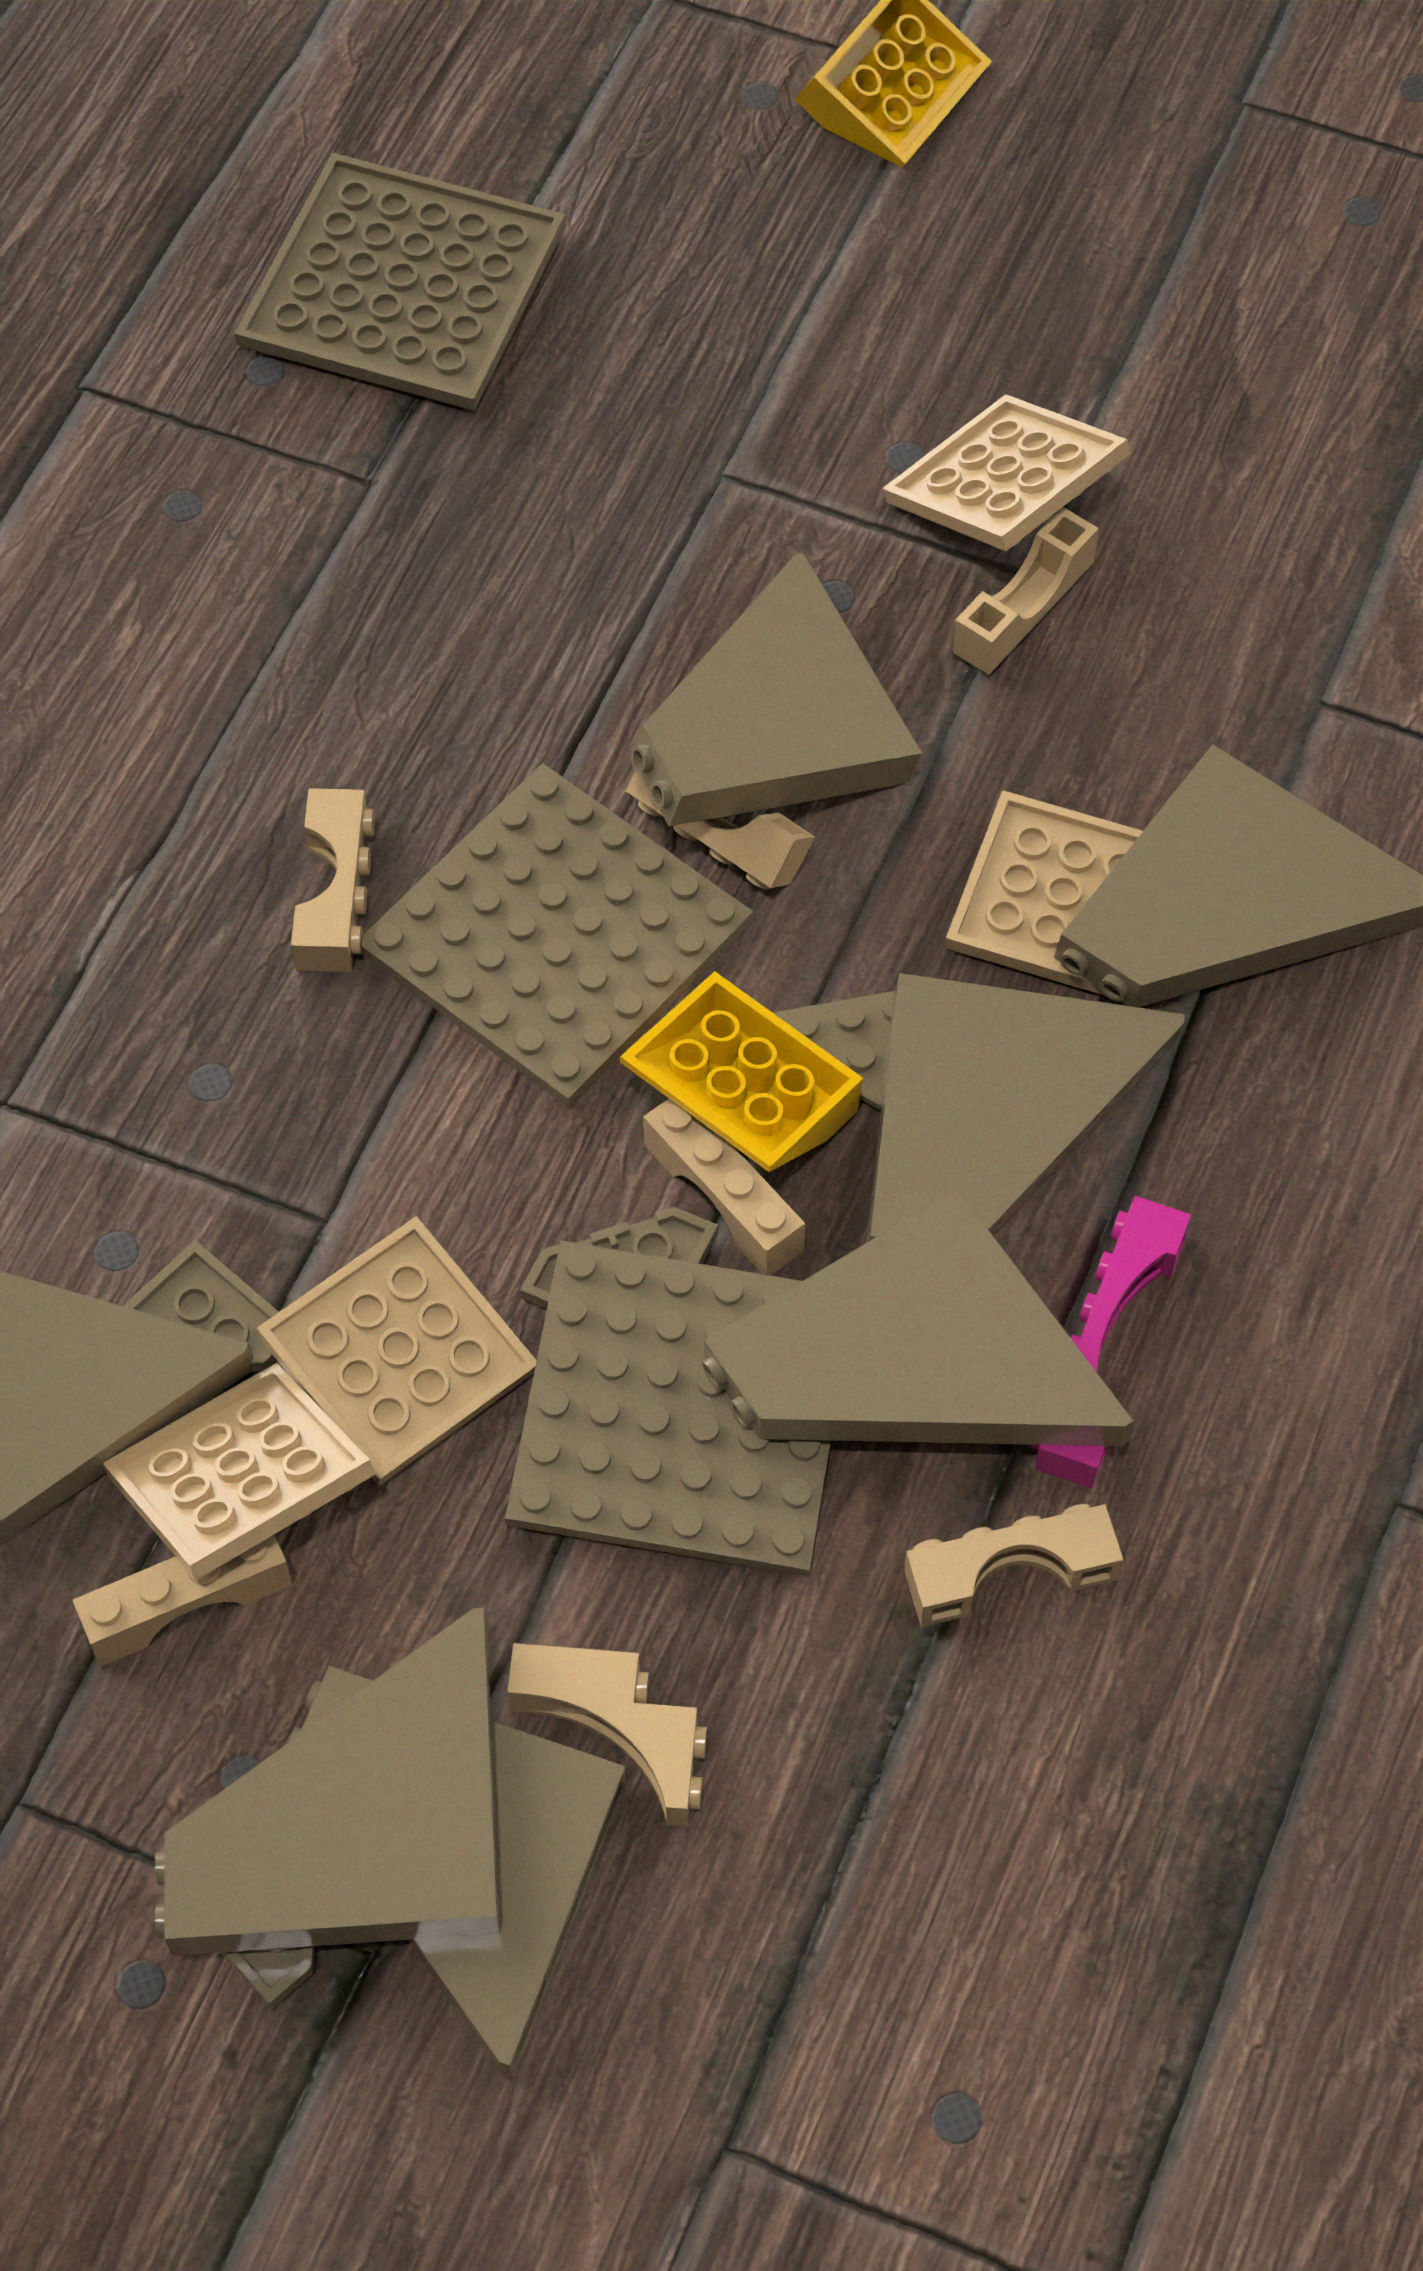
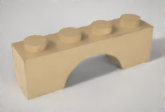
[953,507,1099,675]
[626,771,815,889]
[291,788,375,972]
[643,1099,805,1276]
[904,1504,1123,1627]
[73,1535,292,1667]

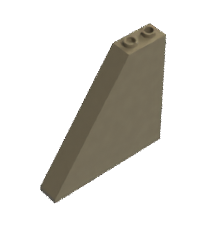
[630,553,922,827]
[1054,745,1423,1008]
[866,973,1185,1243]
[702,1189,1134,1446]
[0,1271,253,1546]
[155,1608,500,1956]
[288,1666,627,2081]

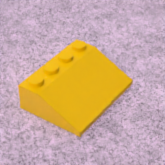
[794,0,992,167]
[620,971,863,1172]

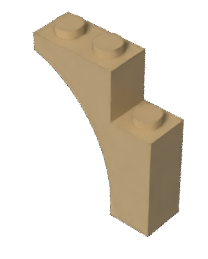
[507,1643,707,1827]

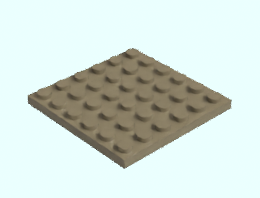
[234,152,566,411]
[361,763,754,1108]
[505,1240,831,1577]

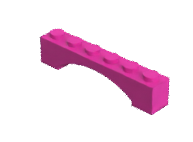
[1030,1196,1191,1489]

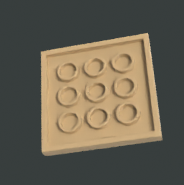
[882,394,1131,551]
[945,790,1143,996]
[256,1216,537,1486]
[102,1363,375,1580]

